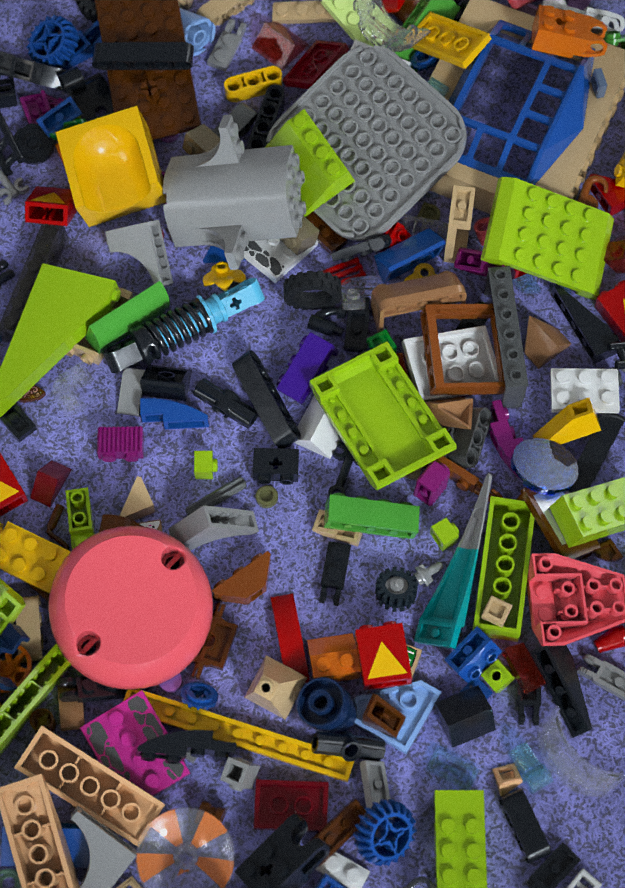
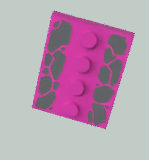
[80,690,191,797]

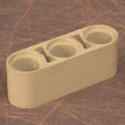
[196,0,254,26]
[16,595,44,663]

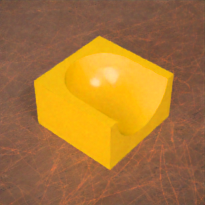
[56,106,166,227]

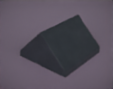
[140,365,192,401]
[434,685,496,748]

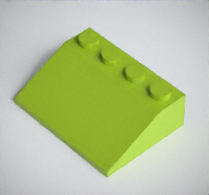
[264,109,355,217]

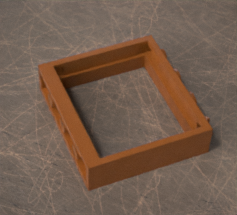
[420,304,505,396]

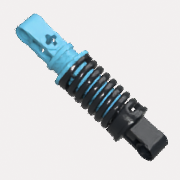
[102,278,265,373]

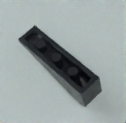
[551,284,620,364]
[530,645,592,738]

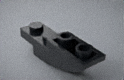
[0,50,68,91]
[136,730,236,764]

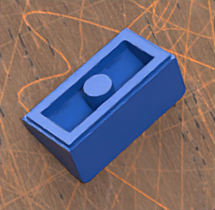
[35,96,83,138]

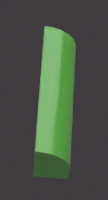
[387,0,461,72]
[85,281,170,354]

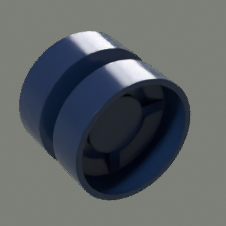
[297,677,357,734]

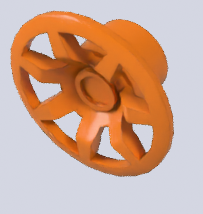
[0,645,32,693]

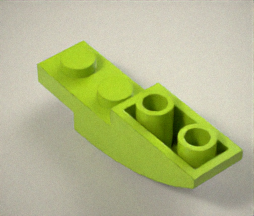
[65,487,95,550]

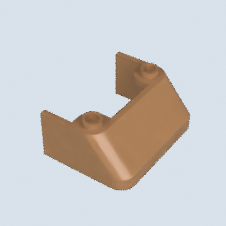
[371,271,467,333]

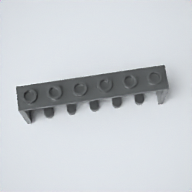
[484,266,529,408]

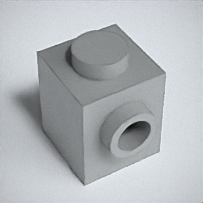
[220,757,260,792]

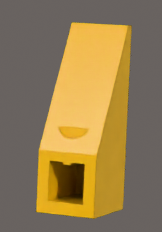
[533,398,601,453]

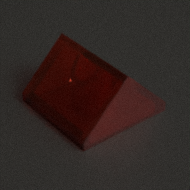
[252,22,309,71]

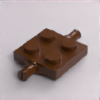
[190,602,238,680]

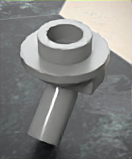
[413,562,443,587]

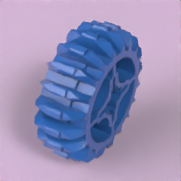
[26,15,79,67]
[353,799,417,866]

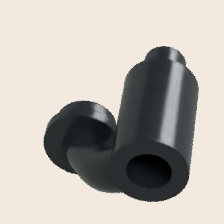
[307,303,348,337]

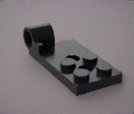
[58,66,114,122]

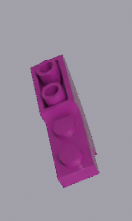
[488,399,538,485]

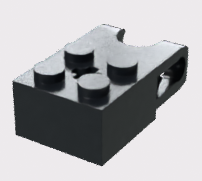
[234,814,330,888]

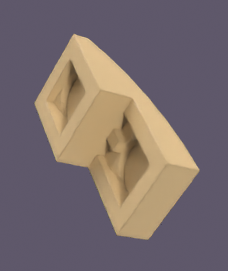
[312,509,363,547]

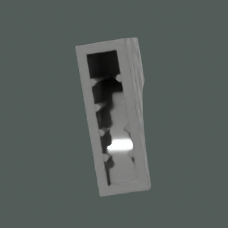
[105,220,173,286]
[168,505,259,550]
[71,806,136,888]

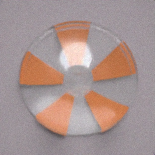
[136,807,235,888]

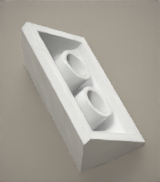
[294,396,341,459]

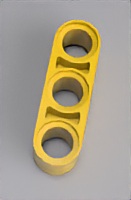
[224,66,282,103]

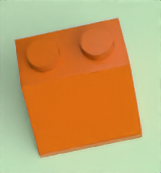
[307,633,361,682]

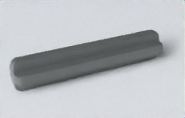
[185,476,247,515]

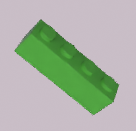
[324,493,420,539]

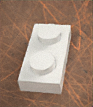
[315,852,370,888]

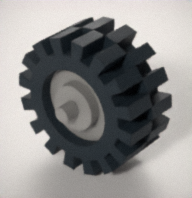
[375,567,418,612]

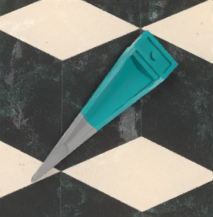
[414,473,492,649]

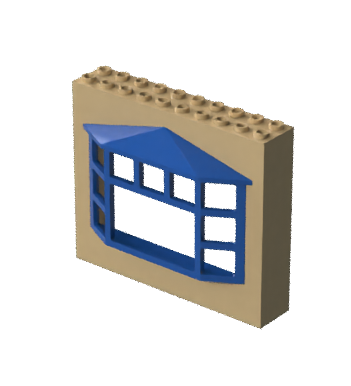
[428,0,625,214]

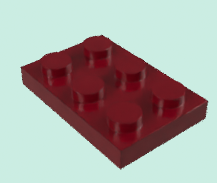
[282,40,350,89]
[254,779,329,832]

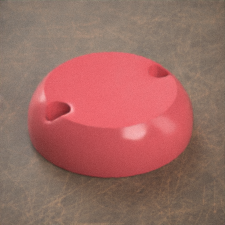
[48,526,213,690]

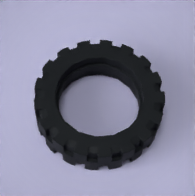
[283,271,342,310]

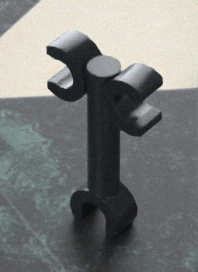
[328,442,359,497]

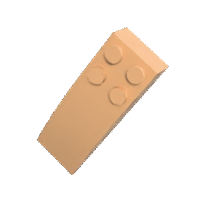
[14,726,165,847]
[0,774,80,888]

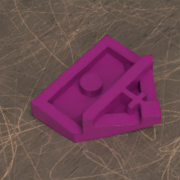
[19,90,64,124]

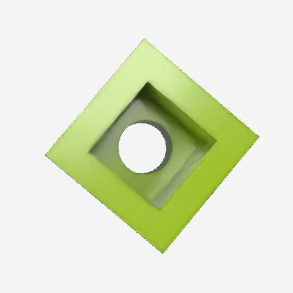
[194,451,218,479]
[430,517,460,552]
[481,659,516,693]

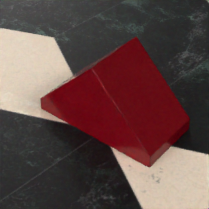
[30,460,72,507]

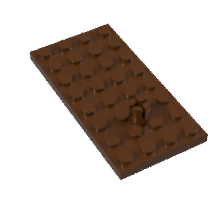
[95,0,202,140]

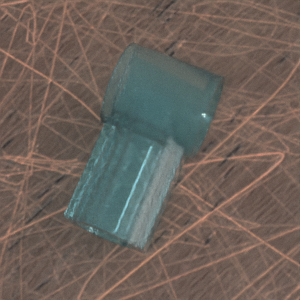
[509,742,553,794]

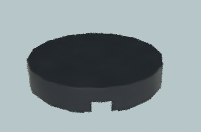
[14,123,55,165]

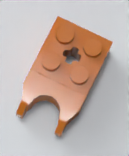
[531,4,608,58]

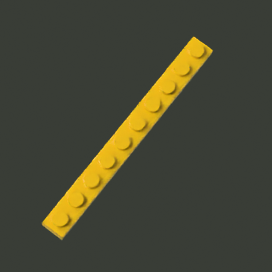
[124,689,355,783]

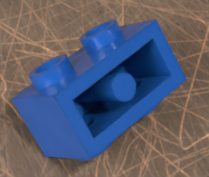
[444,626,503,685]

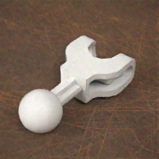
[541,0,625,34]

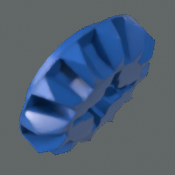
[411,50,439,72]
[180,682,218,710]

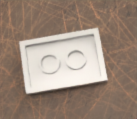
[550,368,620,413]

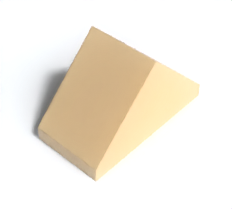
[120,476,155,521]

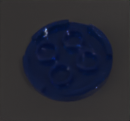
[511,438,579,495]

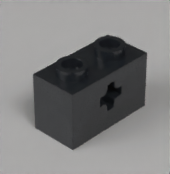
[253,448,299,485]

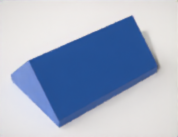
[374,228,446,284]

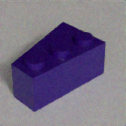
[276,332,339,405]

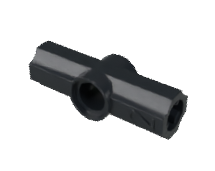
[193,378,258,429]
[311,731,386,762]

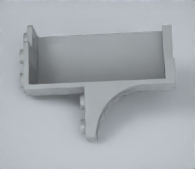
[163,114,306,270]

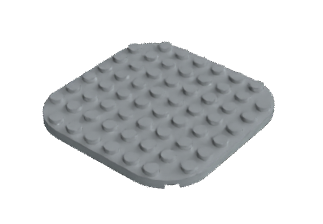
[266,45,467,241]

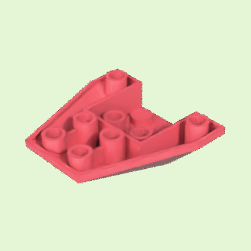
[527,553,625,646]

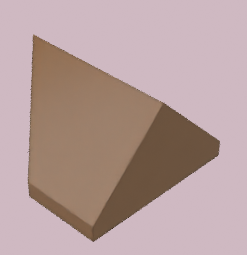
[524,315,572,369]
[425,397,473,430]

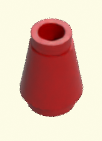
[593,625,625,653]

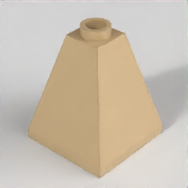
[244,655,308,720]

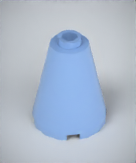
[180,8,215,56]

